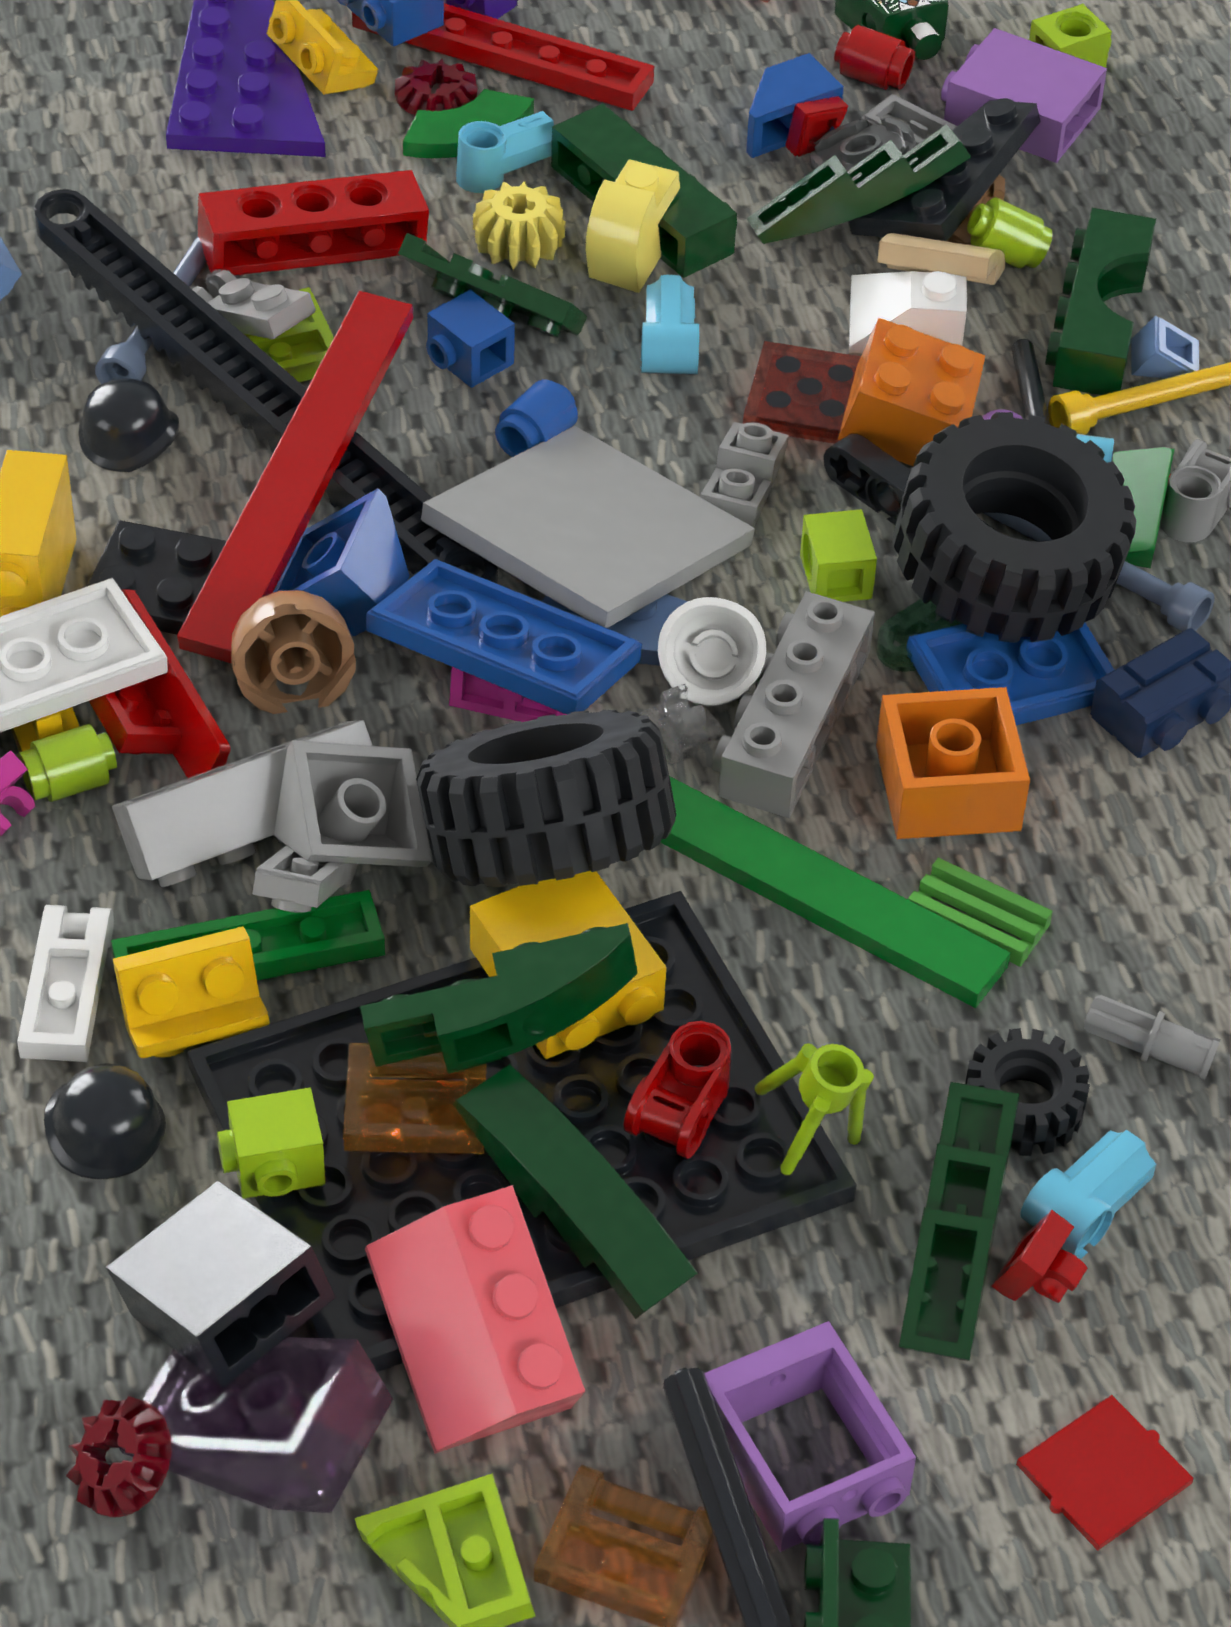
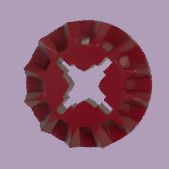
[395,58,478,116]
[66,1396,172,1518]

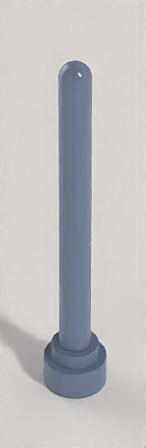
[95,236,206,384]
[983,513,1214,631]

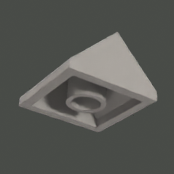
[274,740,432,867]

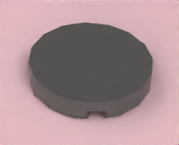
[810,117,916,171]

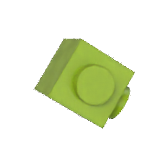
[217,1087,325,1199]

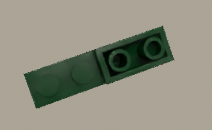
[360,923,638,1074]

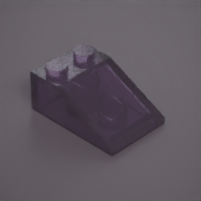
[119,1337,393,1513]

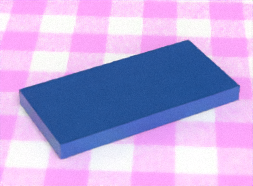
[366,559,642,714]

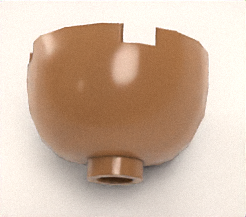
[231,590,356,714]

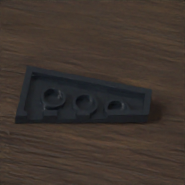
[848,98,1040,241]

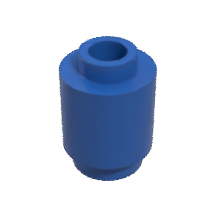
[495,379,578,457]

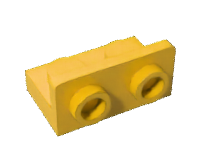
[266,0,378,95]
[113,926,270,1058]

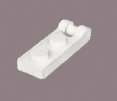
[17,905,114,1062]

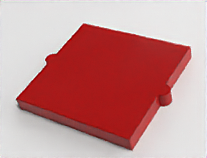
[1016,1395,1194,1551]

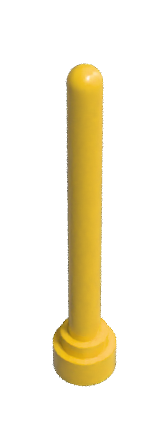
[1048,362,1231,435]

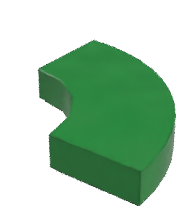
[403,89,534,159]

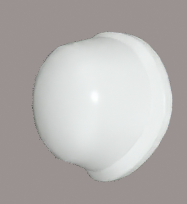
[658,597,766,706]

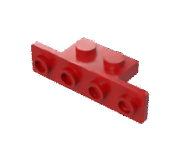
[89,589,231,778]

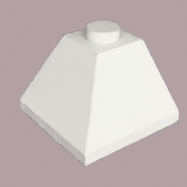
[849,271,967,354]

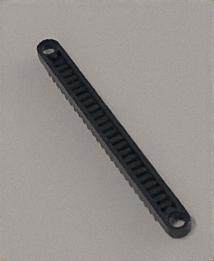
[34,189,498,584]

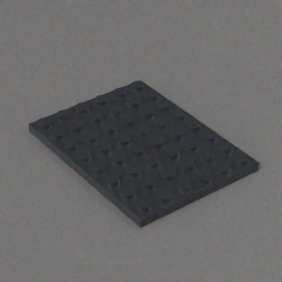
[187,891,857,1387]

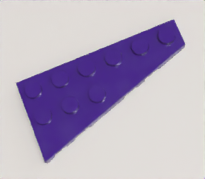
[166,0,326,157]

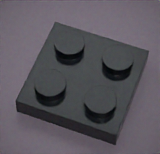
[86,520,227,635]

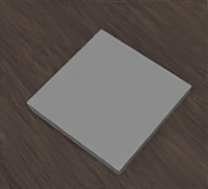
[421,426,755,628]

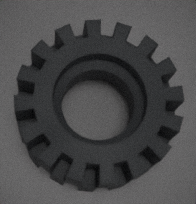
[965,1028,1090,1156]

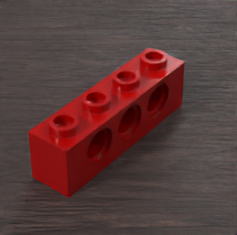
[197,170,429,276]

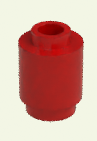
[834,25,915,90]

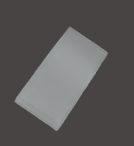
[700,422,789,527]

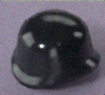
[78,378,180,472]
[44,1063,166,1179]

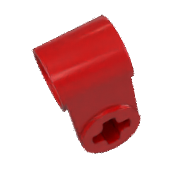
[623,1021,731,1159]

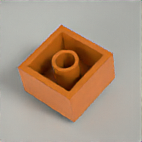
[838,317,986,466]
[876,687,1030,839]

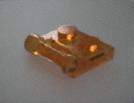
[343,1043,487,1154]
[534,1465,715,1627]

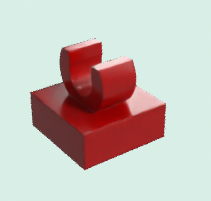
[991,1210,1088,1303]

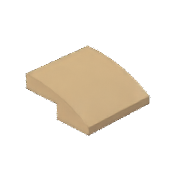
[877,233,1006,285]

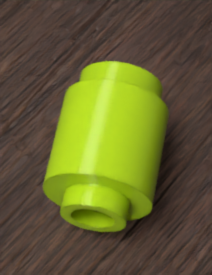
[967,197,1052,269]
[17,724,117,802]

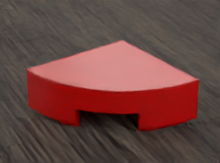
[785,96,848,157]

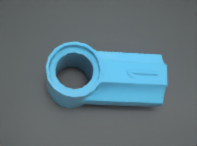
[456,111,554,193]
[641,275,699,374]
[1020,1130,1156,1259]

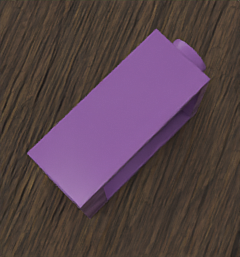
[705,1321,916,1552]

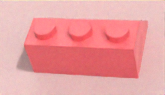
[365,1185,586,1453]

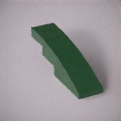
[747,124,971,244]
[453,1064,698,1319]
[899,1082,1019,1362]

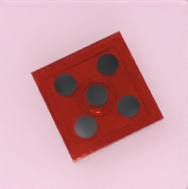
[743,341,861,444]

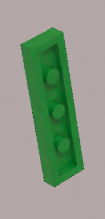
[111,890,385,980]

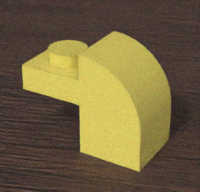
[586,159,680,293]

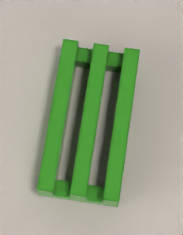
[908,857,1053,967]

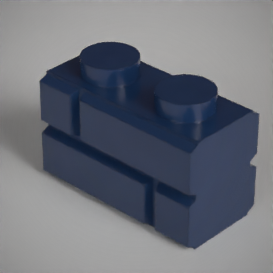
[1090,628,1231,758]

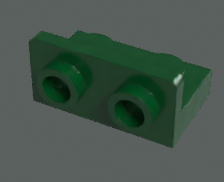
[804,1518,911,1627]

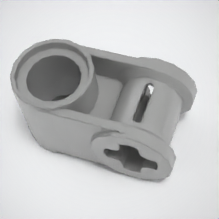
[1160,439,1231,542]

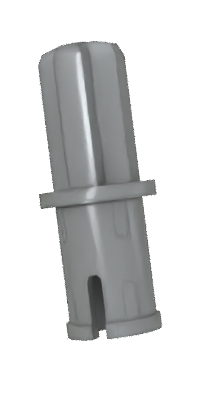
[1084,995,1221,1080]

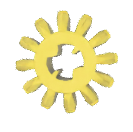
[473,181,565,269]

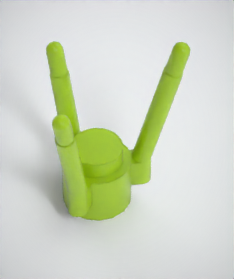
[754,1043,874,1175]

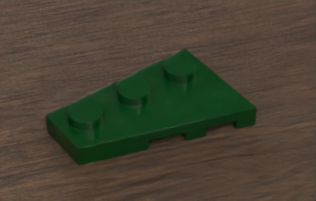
[398,233,587,338]

